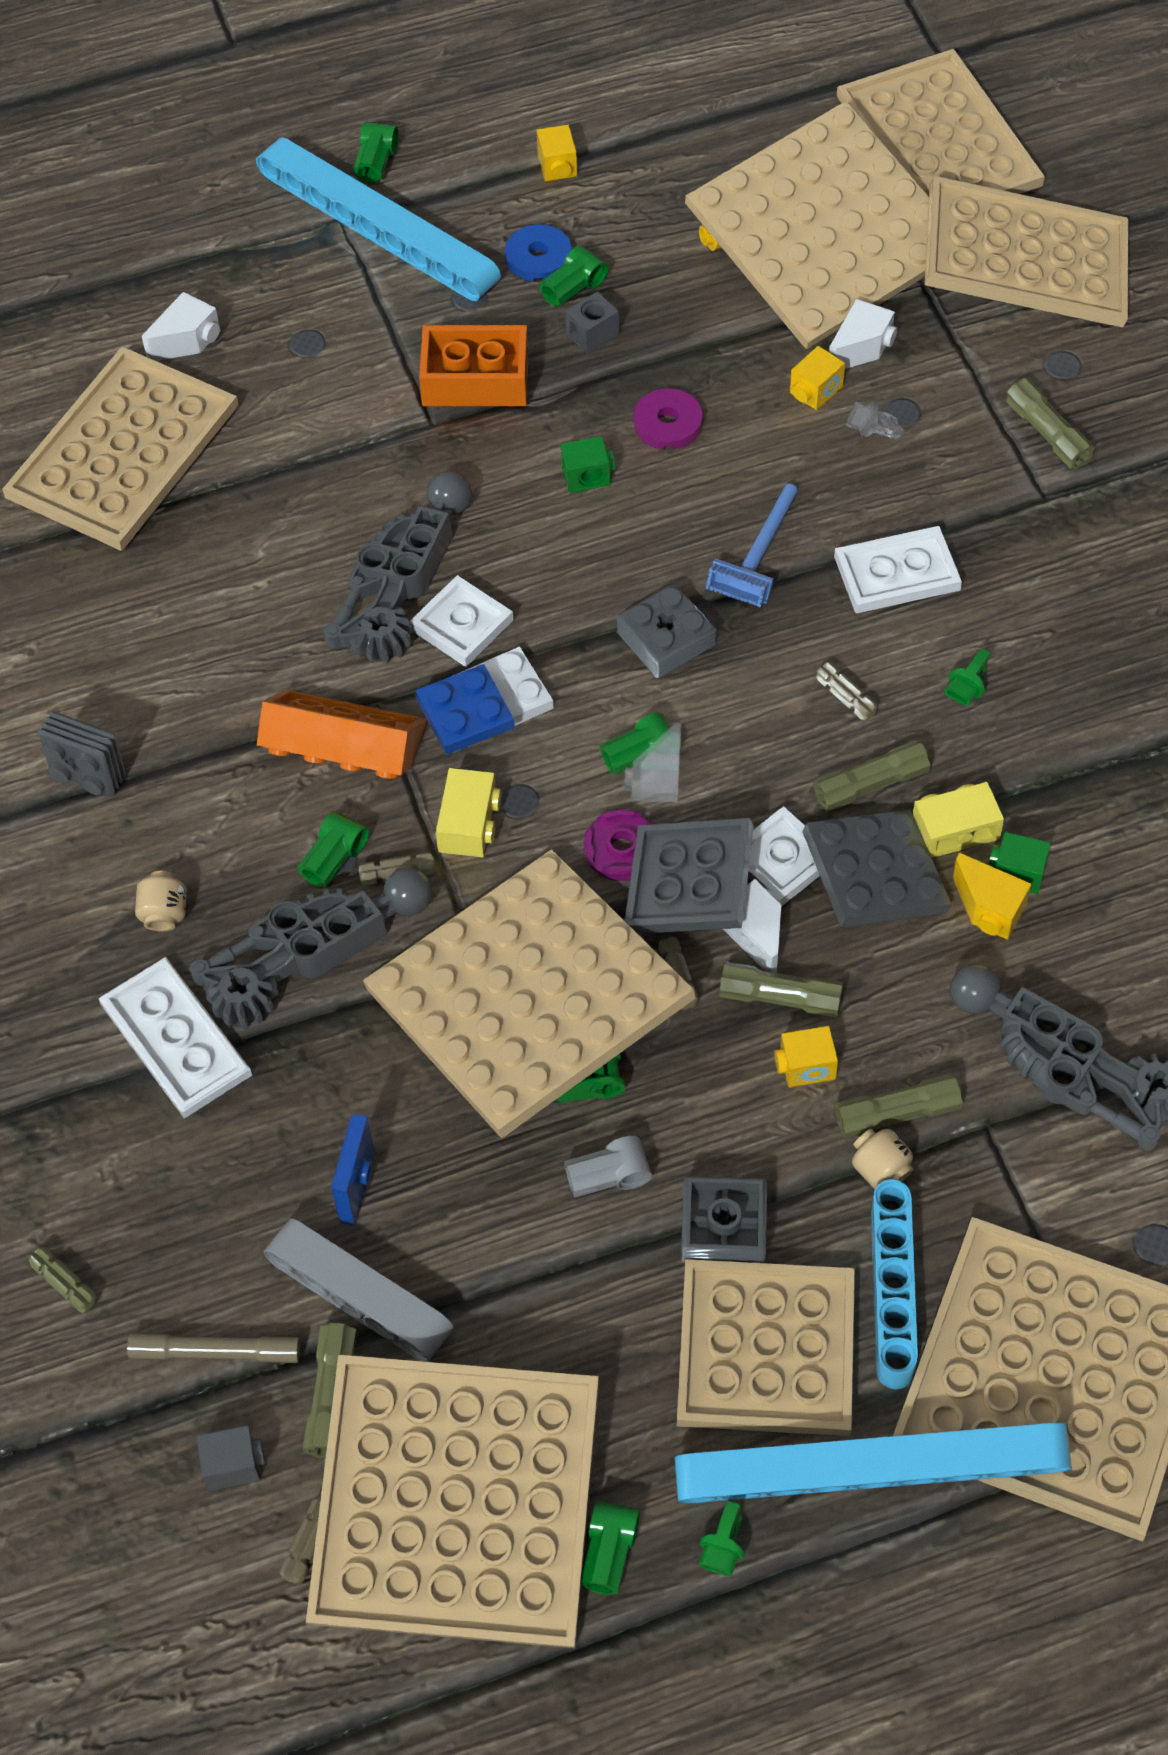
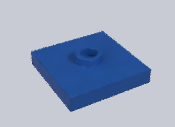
[331,1114,375,1226]

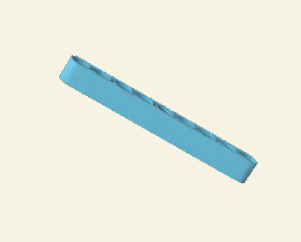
[256,137,501,301]
[674,1423,1072,1503]

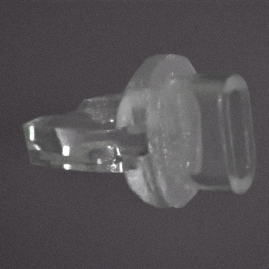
[846,401,904,440]

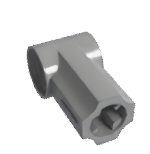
[564,1136,652,1198]

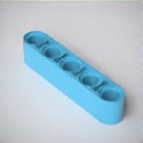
[871,1179,918,1389]

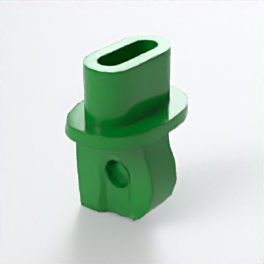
[944,648,991,706]
[698,1501,745,1576]

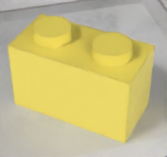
[436,768,502,858]
[913,782,1004,858]

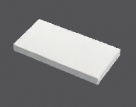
[99,957,252,1119]

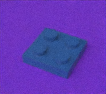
[415,664,515,755]

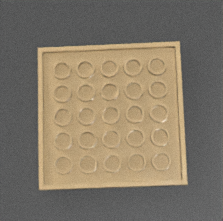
[685,101,929,350]
[363,849,696,1138]
[893,1217,1168,1542]
[306,1355,599,1649]

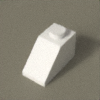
[142,292,220,361]
[829,299,897,369]
[723,879,781,973]

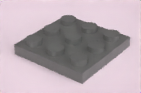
[802,810,951,928]
[625,818,754,934]

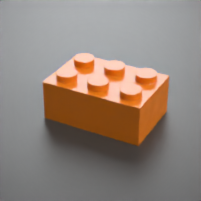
[419,325,528,406]

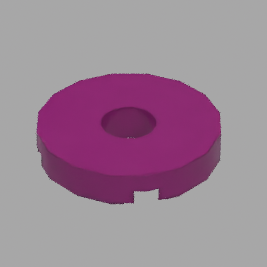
[633,388,703,449]
[584,809,653,881]

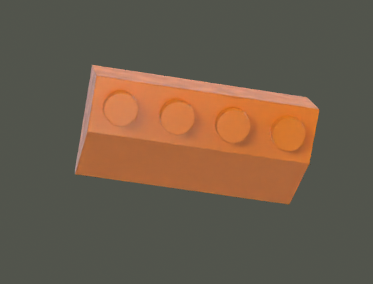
[256,689,427,779]

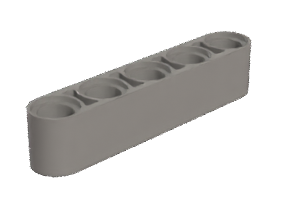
[263,1218,454,1362]

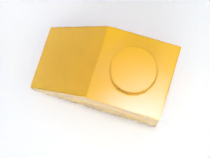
[953,853,1031,940]

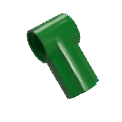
[354,121,399,185]
[539,245,609,307]
[600,712,681,775]
[298,811,369,888]
[581,1500,640,1596]

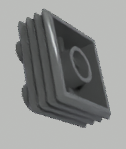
[616,584,716,678]
[38,711,126,795]
[681,1176,767,1263]

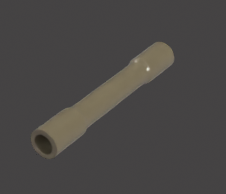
[127,1333,301,1363]

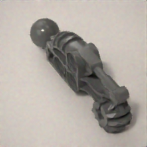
[323,471,472,664]
[189,867,432,1030]
[950,964,1168,1151]

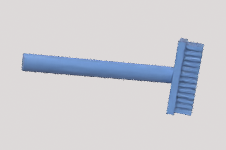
[705,484,798,607]

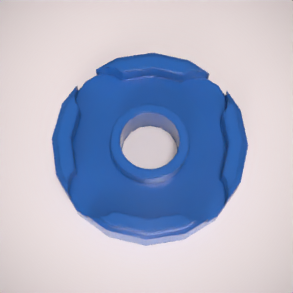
[505,224,572,281]

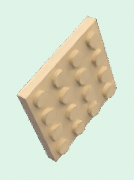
[677,1259,855,1436]

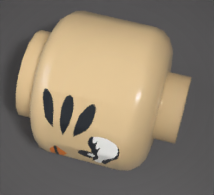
[135,871,187,931]
[852,1128,914,1189]

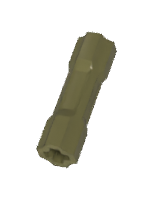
[1006,378,1095,470]
[813,740,931,812]
[719,962,843,1018]
[834,1073,963,1139]
[303,1323,358,1459]

